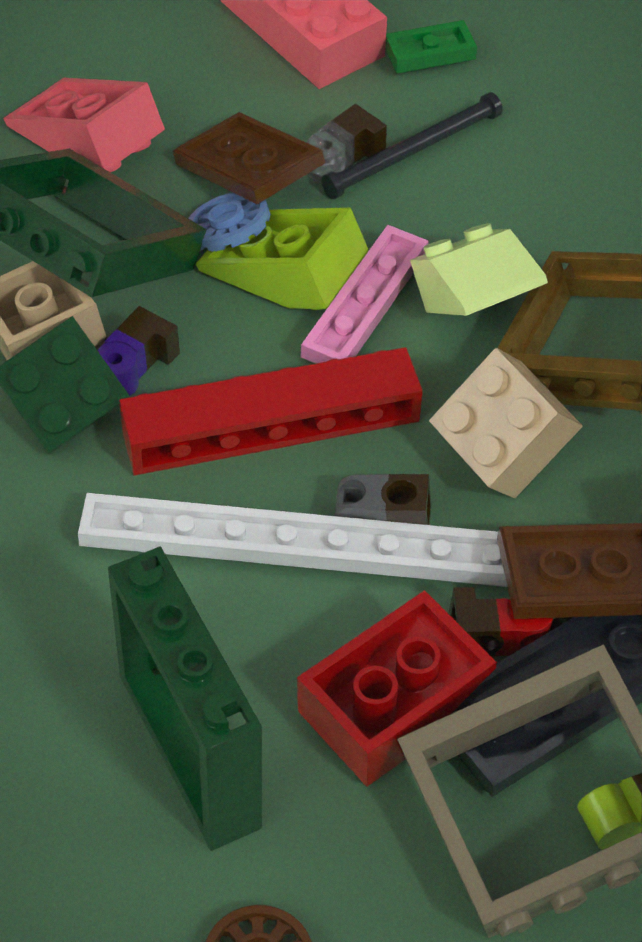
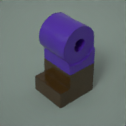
[97,306,180,396]

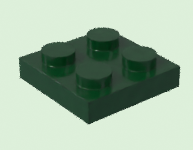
[0,316,130,455]

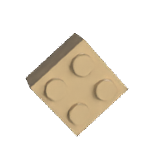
[0,261,107,360]
[429,348,583,498]

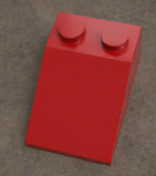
[297,590,497,787]

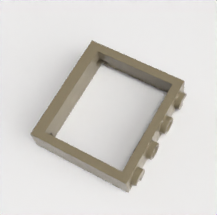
[398,644,642,938]

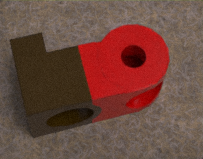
[448,587,553,656]

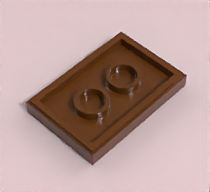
[173,112,325,204]
[497,523,642,619]

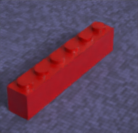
[119,347,423,476]

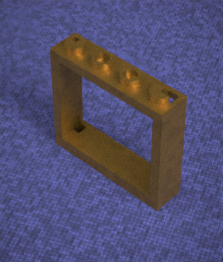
[498,251,642,411]

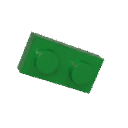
[385,20,477,74]

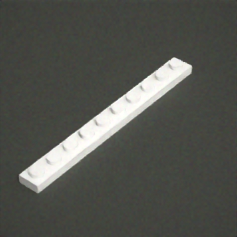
[78,493,507,587]

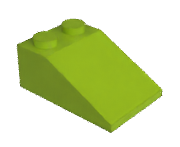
[196,207,369,310]

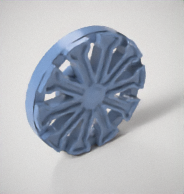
[188,192,271,251]

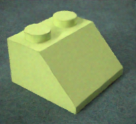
[410,223,548,316]

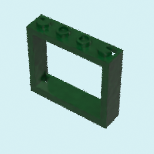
[0,148,207,298]
[108,546,262,851]

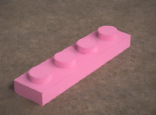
[301,225,428,363]

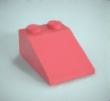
[3,78,165,173]

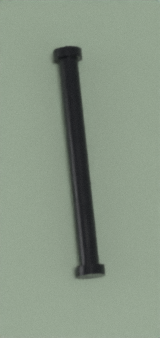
[321,92,503,199]

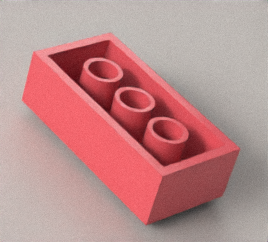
[220,0,387,89]

